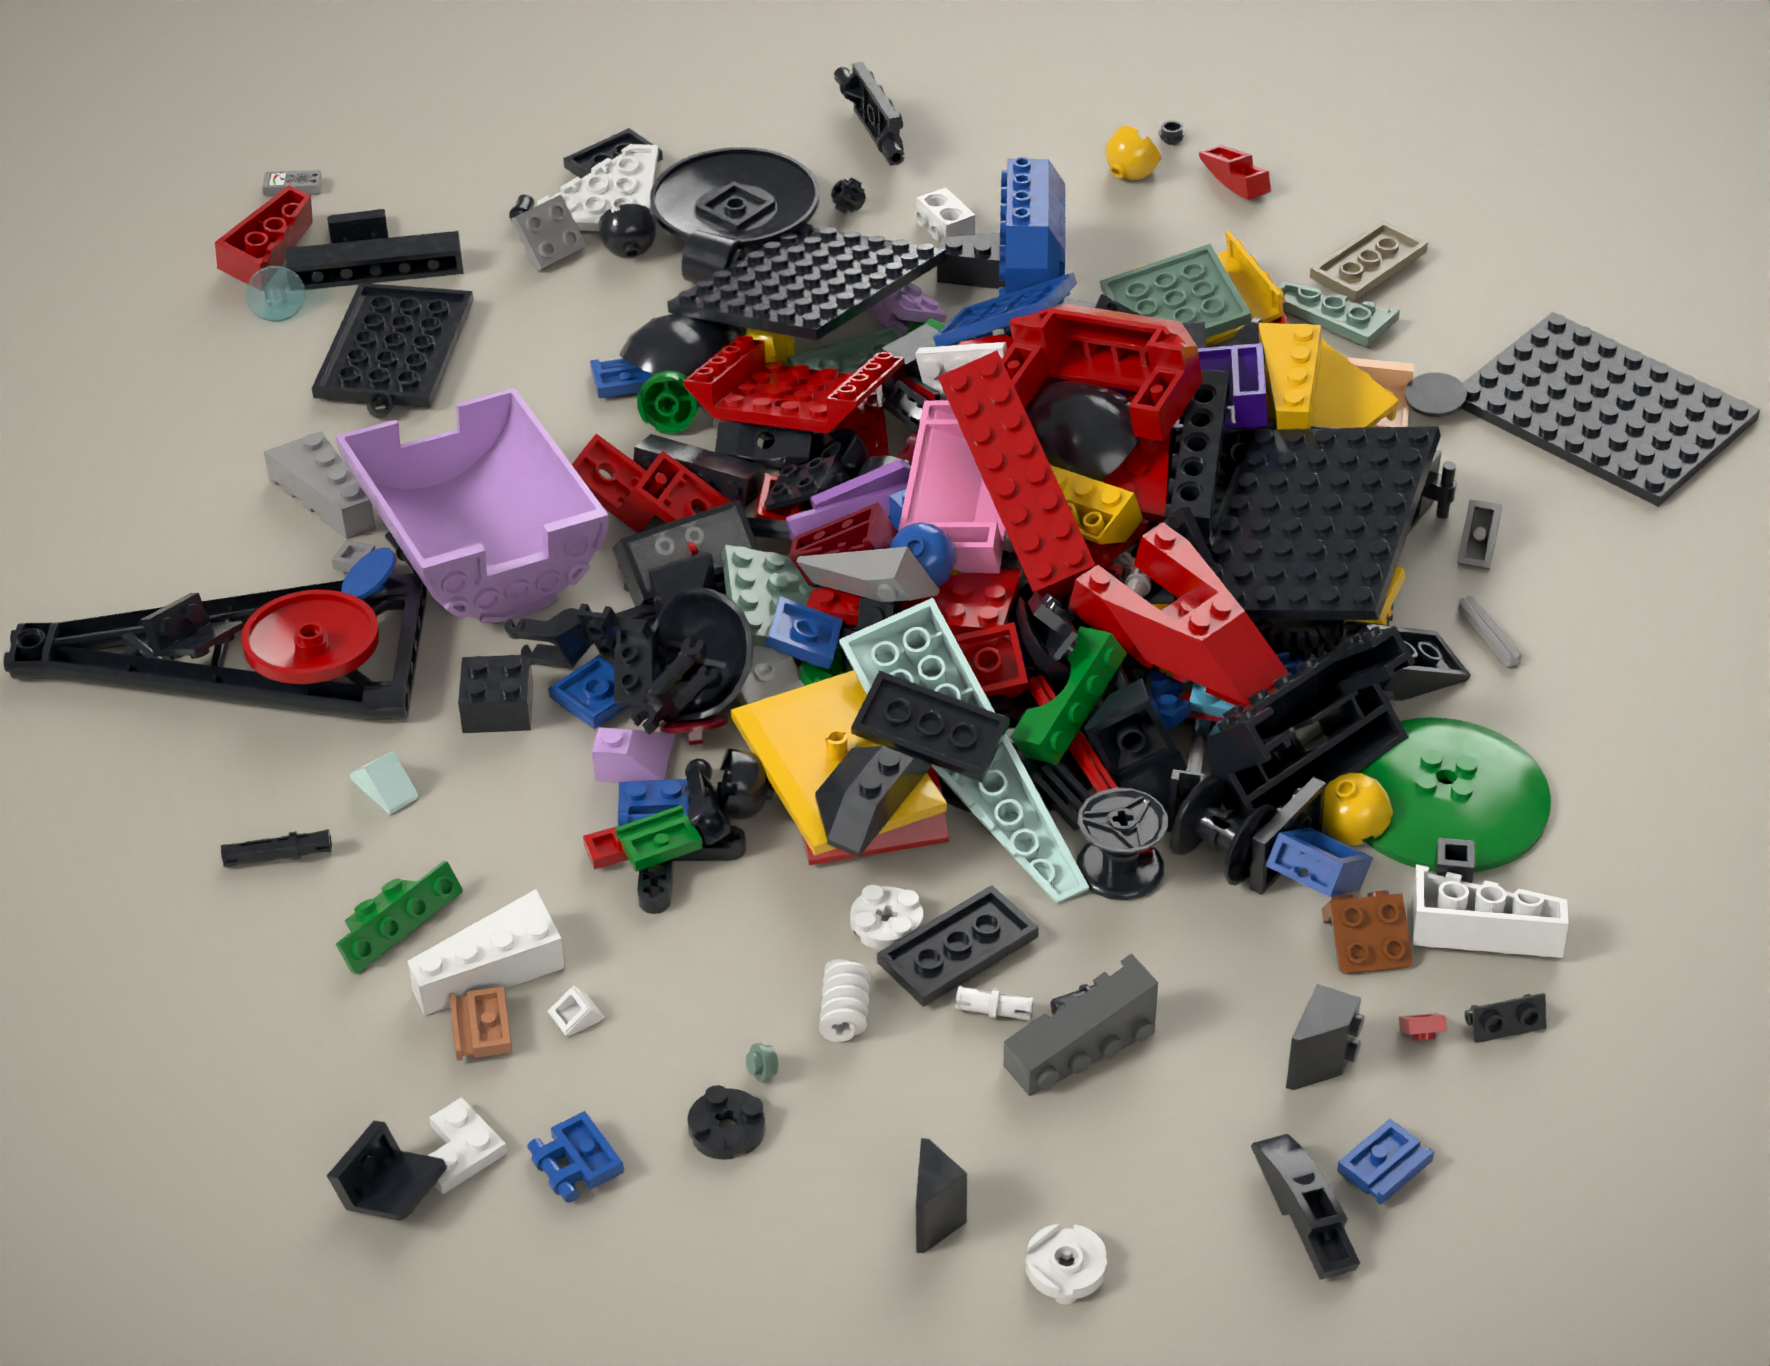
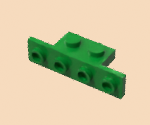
[336,861,463,973]

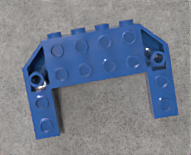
[999,157,1066,337]

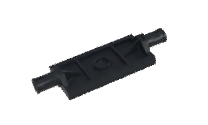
[834,62,905,166]

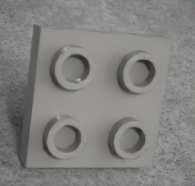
[511,194,587,271]

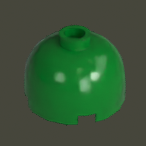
[637,370,699,434]

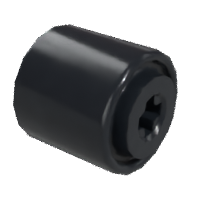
[681,230,745,283]

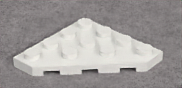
[537,144,658,231]

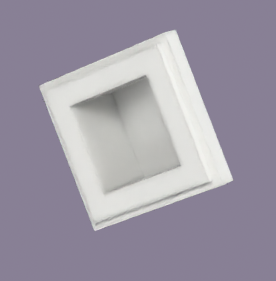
[547,985,605,1037]

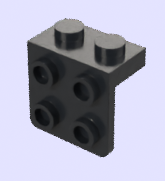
[764,456,851,510]
[327,1120,447,1221]

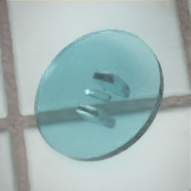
[246,266,305,322]

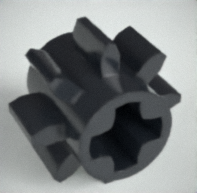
[831,177,866,214]

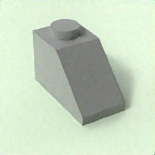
[1457,499,1502,569]

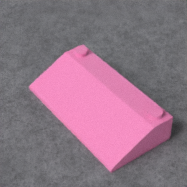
[898,400,1006,573]

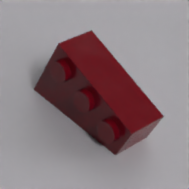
[789,502,898,586]

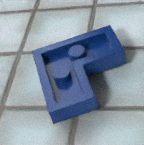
[1147,672,1191,729]

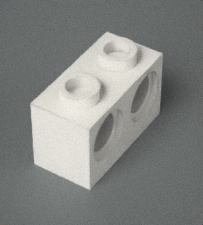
[915,188,975,243]

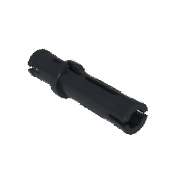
[221,829,332,867]

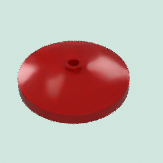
[241,590,379,684]

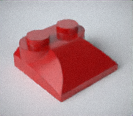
[954,622,1029,698]

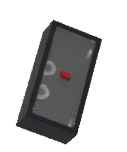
[612,499,760,607]

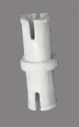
[955,985,1033,1021]

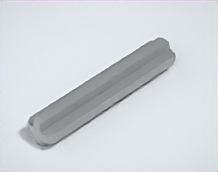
[1458,595,1522,668]

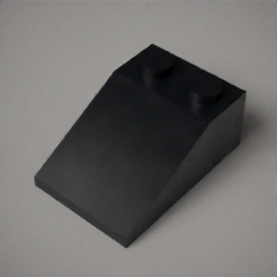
[1358,624,1471,701]

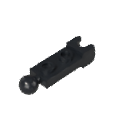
[685,758,732,845]

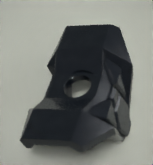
[715,419,814,469]

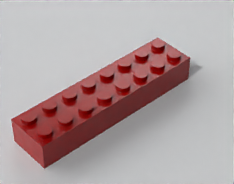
[938,350,1096,600]

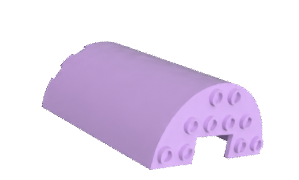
[336,388,609,623]

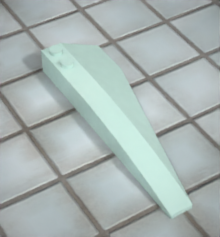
[839,598,1089,903]

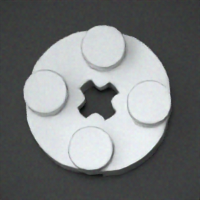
[850,885,923,950]
[1025,1224,1107,1305]

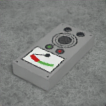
[262,170,322,196]

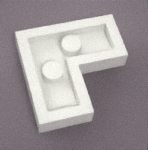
[428,1097,508,1195]

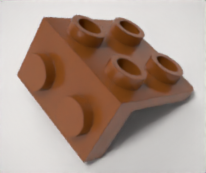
[1322,890,1413,974]

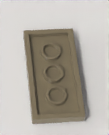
[1309,220,1428,301]

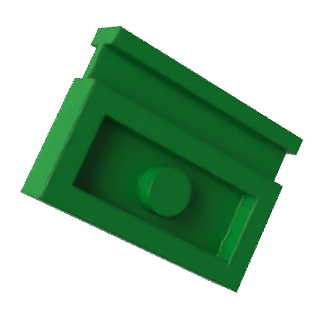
[615,805,702,872]

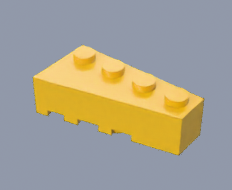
[1258,323,1322,430]

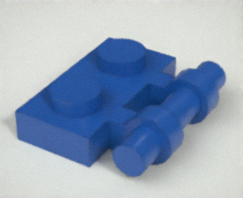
[527,1111,624,1203]

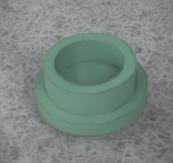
[746,1043,778,1082]

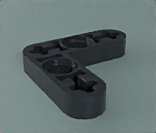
[637,825,746,914]

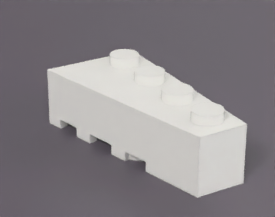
[1412,864,1569,958]
[407,889,565,1016]

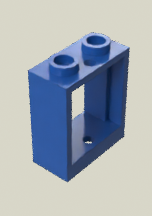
[1266,827,1373,897]

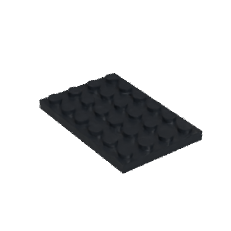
[311,283,474,407]

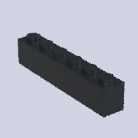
[286,231,464,292]

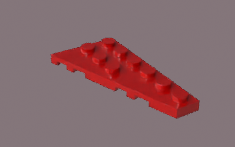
[1101,390,1171,524]
[806,568,1022,636]

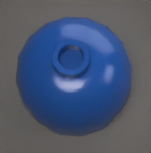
[889,522,957,587]

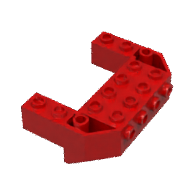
[1002,304,1203,442]

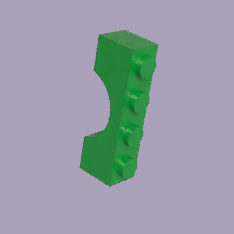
[1010,626,1127,765]

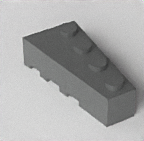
[1003,953,1158,1096]

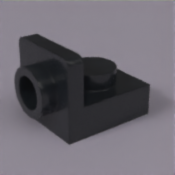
[857,597,904,631]

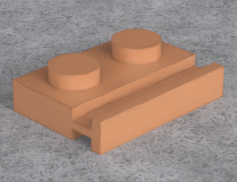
[449,986,512,1061]

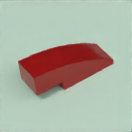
[1199,145,1271,200]

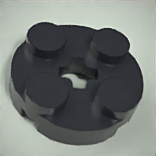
[687,1085,766,1160]

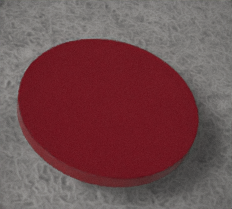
[659,715,728,745]

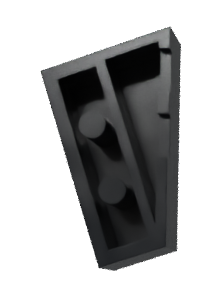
[937,233,1005,289]

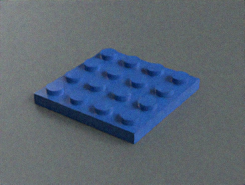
[933,272,1078,347]

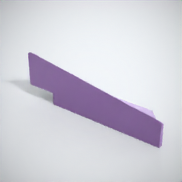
[786,460,911,541]

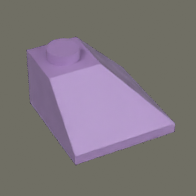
[592,727,675,783]

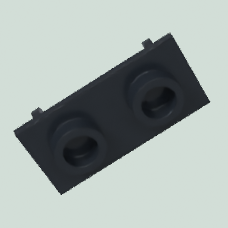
[1464,993,1547,1043]

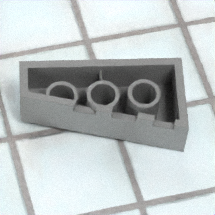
[264,431,376,539]

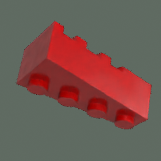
[215,185,313,291]

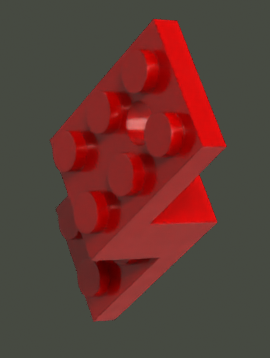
[572,433,731,533]

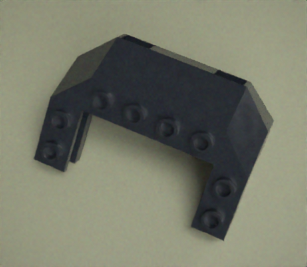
[1207,625,1415,820]

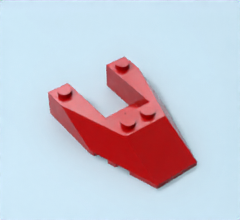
[1068,523,1288,707]

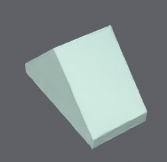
[349,751,419,815]

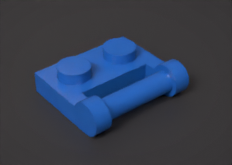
[590,359,654,398]
[618,779,690,827]

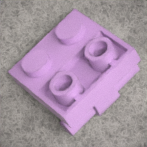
[868,283,947,335]

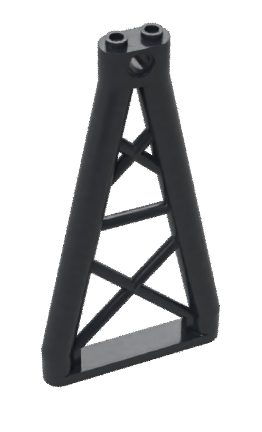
[3,573,427,720]

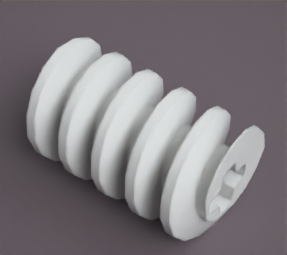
[819,959,871,1042]

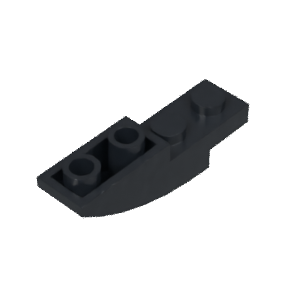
[1251,1134,1360,1280]

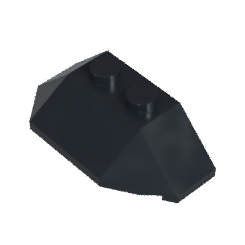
[815,746,932,857]

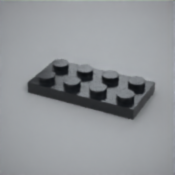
[851,670,1010,782]
[877,885,1039,1007]

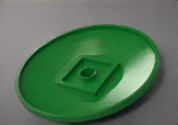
[1357,717,1551,872]

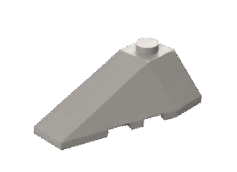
[796,547,940,602]

